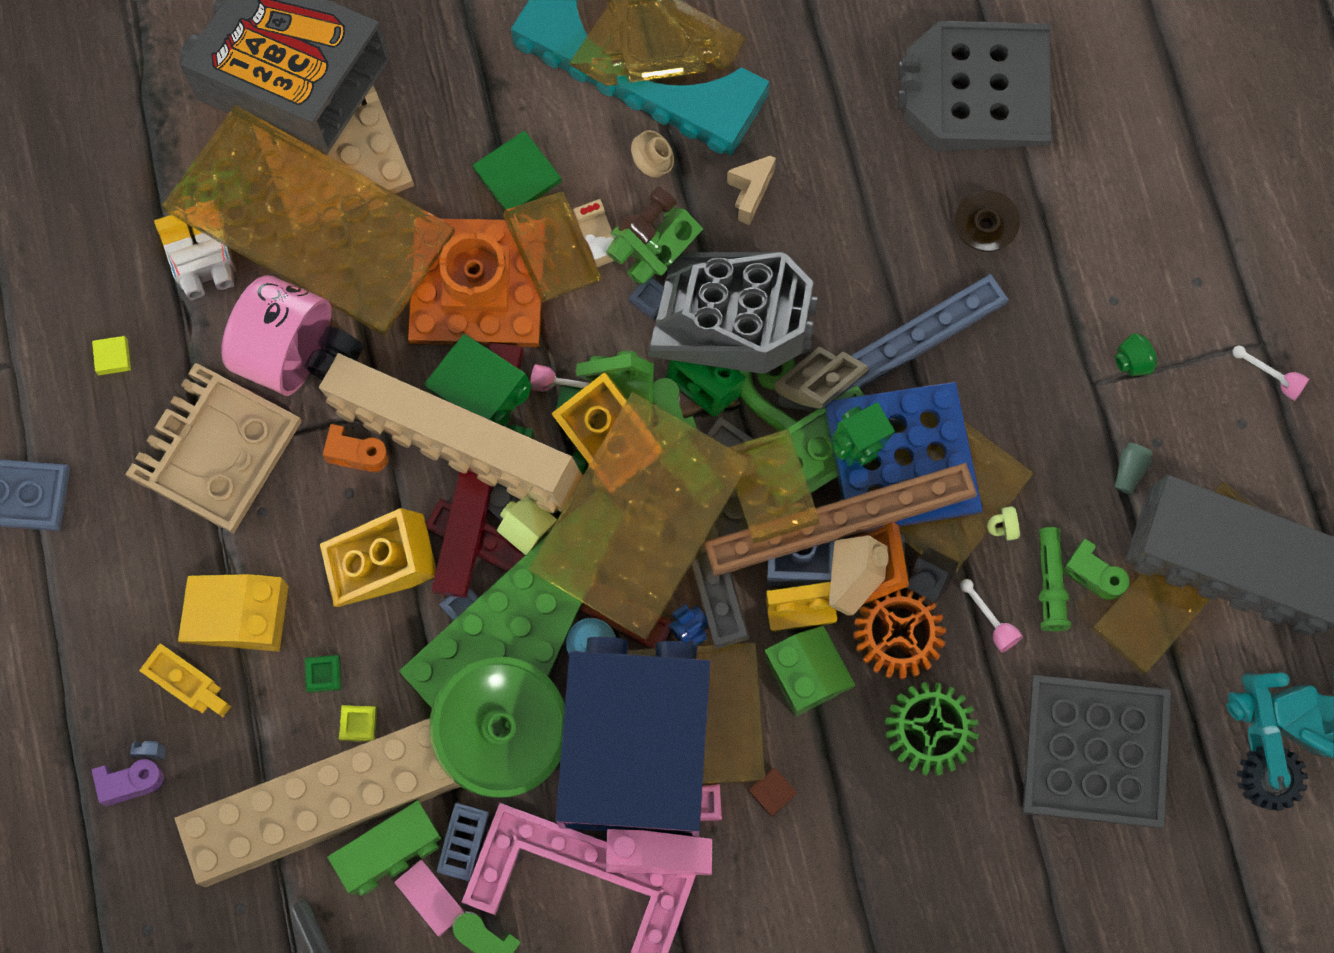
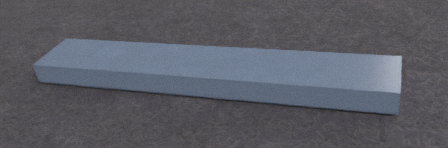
[839,274,1009,395]

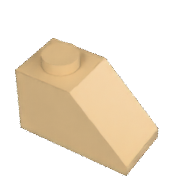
[829,536,889,616]

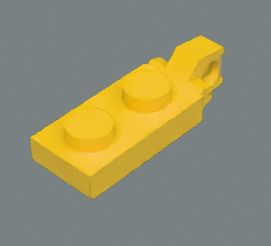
[139,643,231,717]

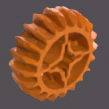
[853,589,946,679]

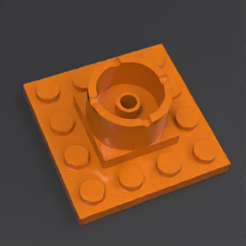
[408,218,545,347]

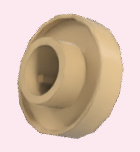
[631,130,674,178]

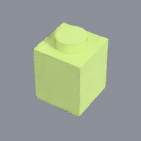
[496,496,557,555]

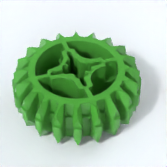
[885,682,978,776]

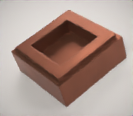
[749,767,798,817]

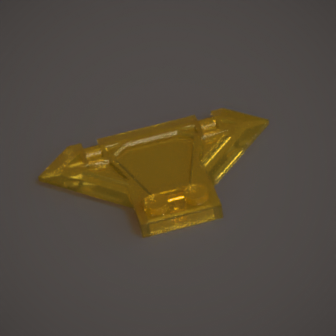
[569,0,747,86]

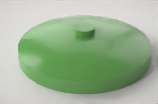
[430,657,565,798]

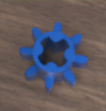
[669,604,709,646]

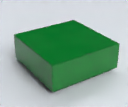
[304,655,342,693]

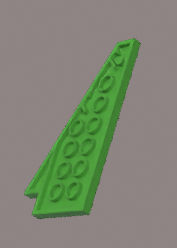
[399,488,623,708]

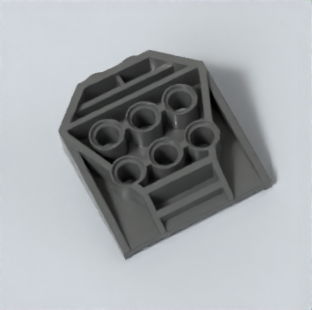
[898,21,1052,151]
[649,252,818,374]

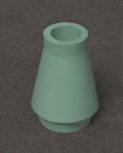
[1114,443,1153,495]

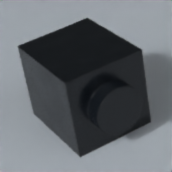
[906,547,959,602]

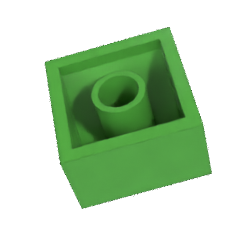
[763,626,856,717]

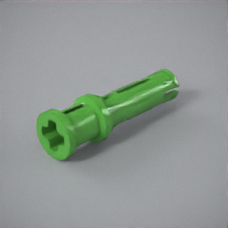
[1039,527,1071,632]

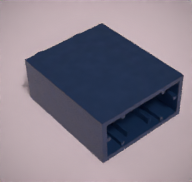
[556,637,711,837]

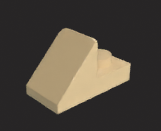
[727,156,776,225]

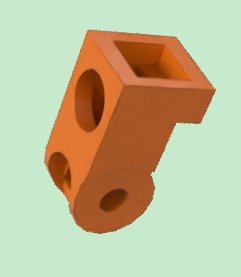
[322,424,389,472]

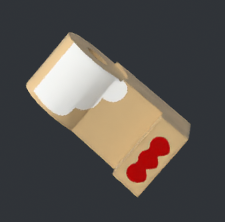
[573,199,614,268]

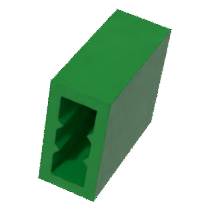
[423,334,532,427]

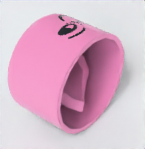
[221,275,331,396]

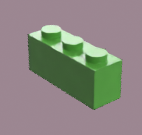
[327,800,443,897]

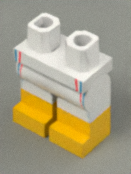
[154,201,237,300]

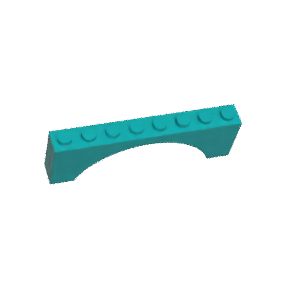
[511,0,770,156]

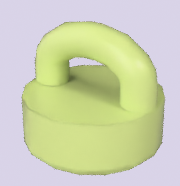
[987,506,1020,541]

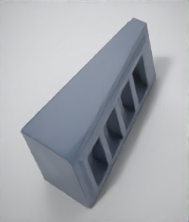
[436,803,490,882]

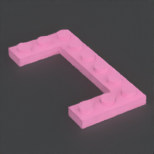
[462,803,696,953]

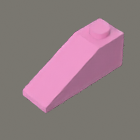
[606,829,712,875]

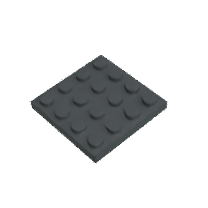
[1022,675,1171,829]

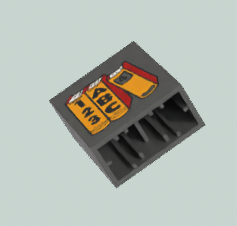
[180,0,390,157]

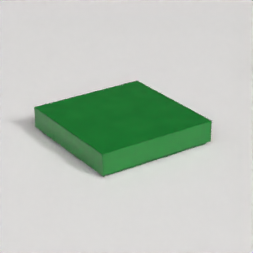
[472,130,562,217]

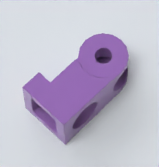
[91,759,165,807]

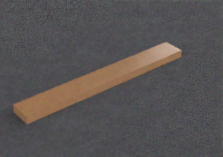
[704,463,977,577]

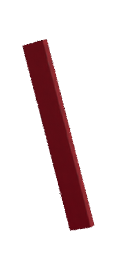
[432,343,524,598]
[426,498,673,652]

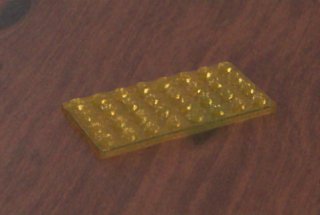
[162,105,455,336]

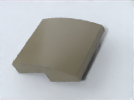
[775,346,868,408]

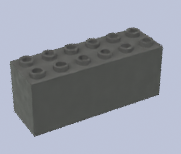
[1125,475,1334,636]

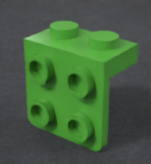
[576,351,654,428]

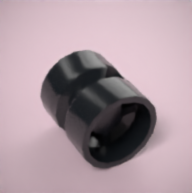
[304,326,364,381]

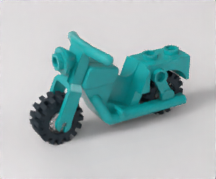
[1226,670,1334,811]

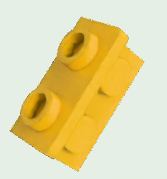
[765,582,837,632]

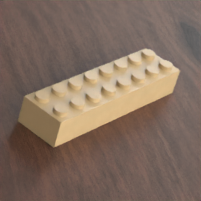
[319,353,584,514]
[175,718,461,887]

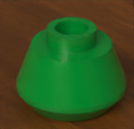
[1114,333,1157,376]

